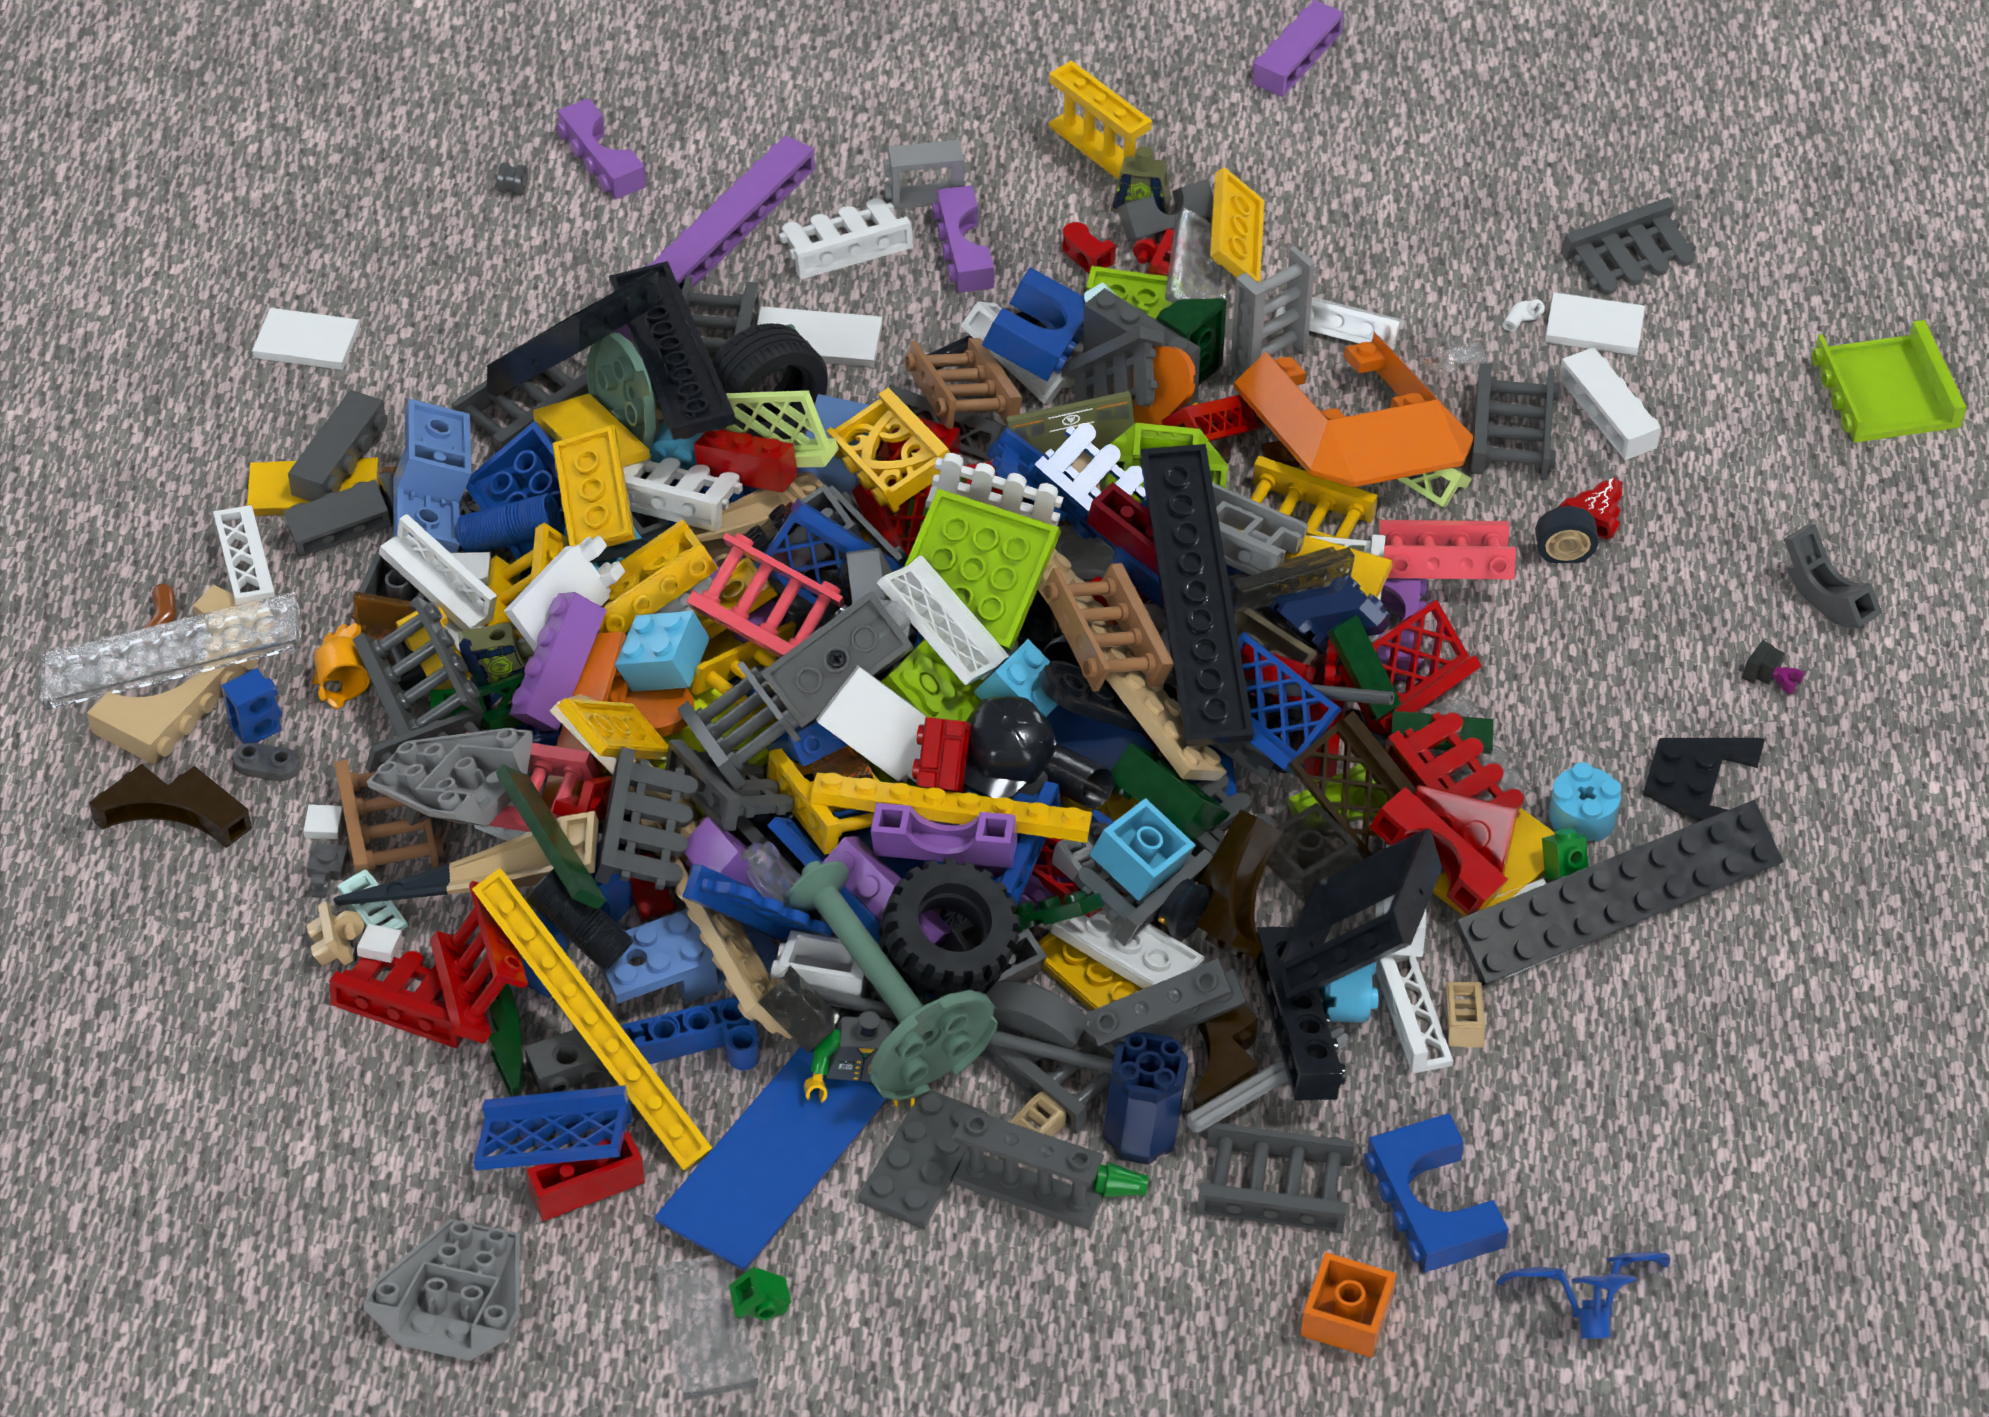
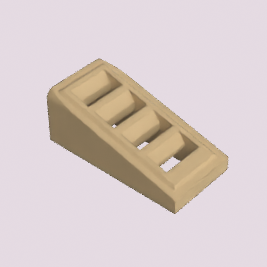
[1446,982,1485,1047]
[1002,1091,1066,1165]

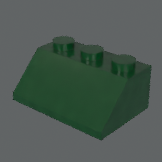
[1156,298,1227,386]
[1111,743,1230,841]

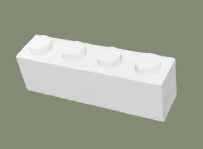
[1559,347,1661,460]

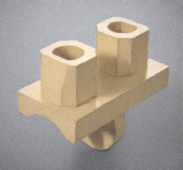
[306,901,364,966]

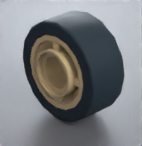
[1535,506,1599,563]

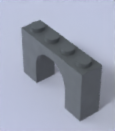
[1083,288,1200,410]

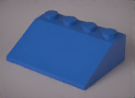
[466,421,566,560]

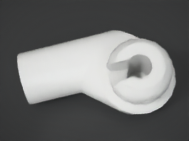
[1502,299,1545,332]

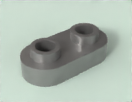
[233,743,300,781]

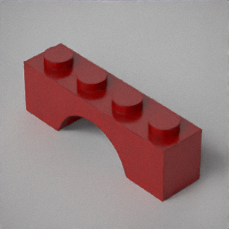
[1369,787,1508,915]

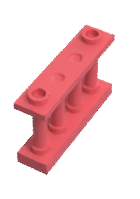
[1378,520,1516,580]
[686,533,844,658]
[455,732,599,832]

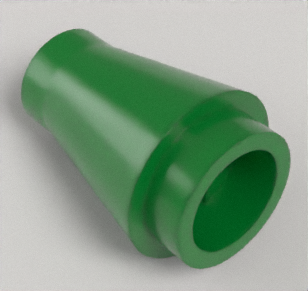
[1093,1162,1148,1198]

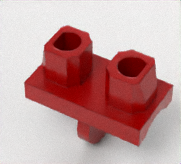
[1133,228,1186,277]

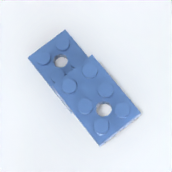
[393,398,471,553]
[600,908,778,1004]

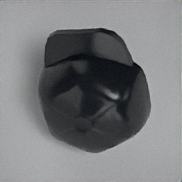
[963,696,1056,799]

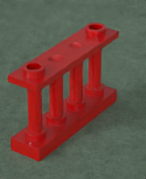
[430,880,528,1044]

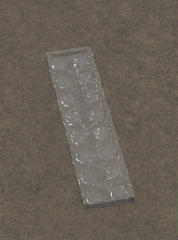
[41,592,301,710]

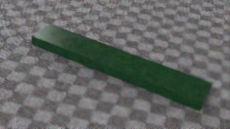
[496,764,606,909]

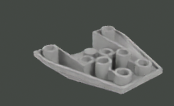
[367,728,533,826]
[363,1219,520,1361]

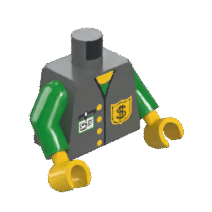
[804,1011,915,1107]

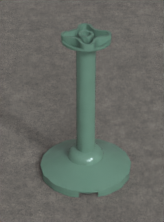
[587,324,810,449]
[784,861,998,1101]

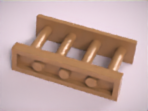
[904,338,1022,429]
[1042,563,1174,692]
[334,759,444,874]

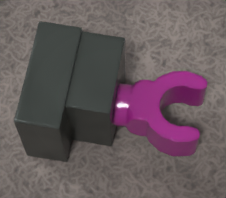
[1742,640,1804,694]

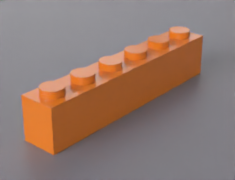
[541,631,629,810]

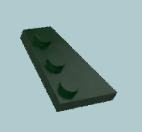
[1014,890,1104,932]

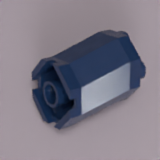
[1269,574,1391,653]
[1103,1032,1188,1164]

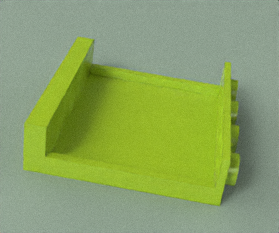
[1811,320,1966,443]

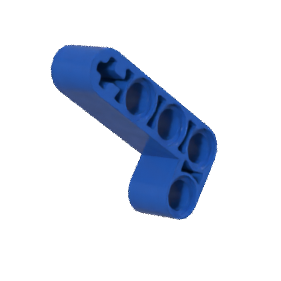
[621,997,760,1070]

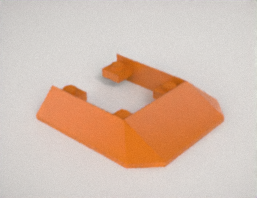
[1233,332,1474,488]

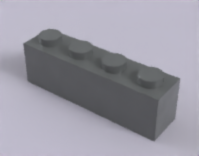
[288,389,388,502]

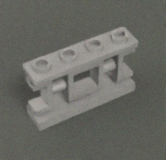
[1212,483,1308,583]

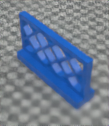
[756,498,904,616]
[1238,632,1342,777]
[474,1085,633,1171]

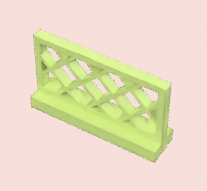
[725,391,839,468]

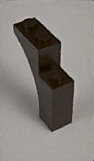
[89,764,252,848]
[1196,809,1282,960]
[1193,1005,1259,1111]

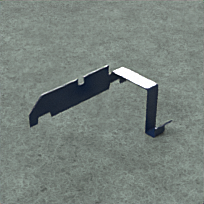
[459,638,521,711]

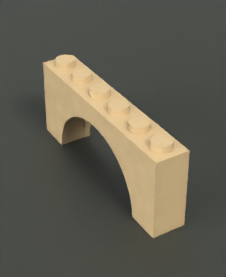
[87,584,280,765]

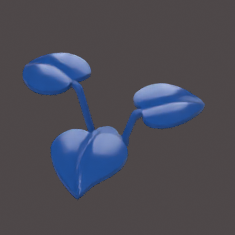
[1496,1252,1670,1339]

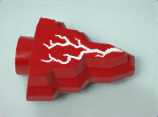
[1557,477,1623,540]

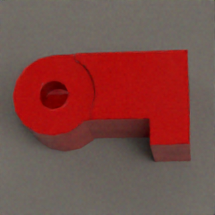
[1062,222,1116,274]

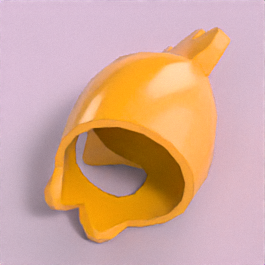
[312,623,370,709]

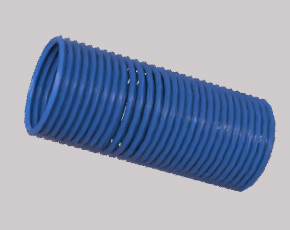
[456,493,562,553]

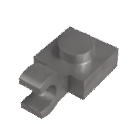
[306,843,349,898]

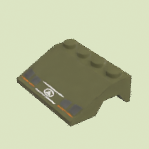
[1006,391,1134,499]

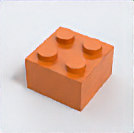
[1301,1252,1397,1358]

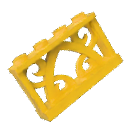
[826,387,950,513]
[599,519,718,633]

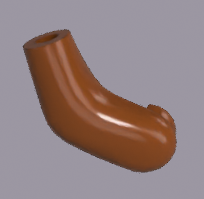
[142,583,176,640]

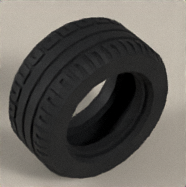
[712,323,828,439]

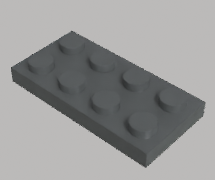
[859,1090,988,1229]

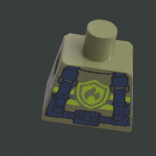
[1111,147,1171,215]
[458,622,534,695]

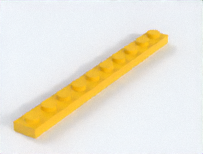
[472,867,713,1172]

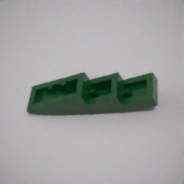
[488,972,525,1097]

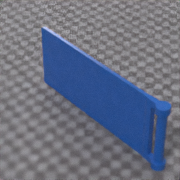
[655,1028,889,1271]

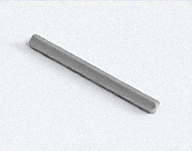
[1185,1027,1348,1133]

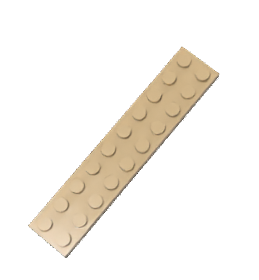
[1037,548,1227,781]
[639,818,800,1039]

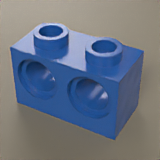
[221,668,283,744]

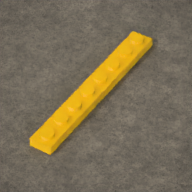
[811,772,1092,843]

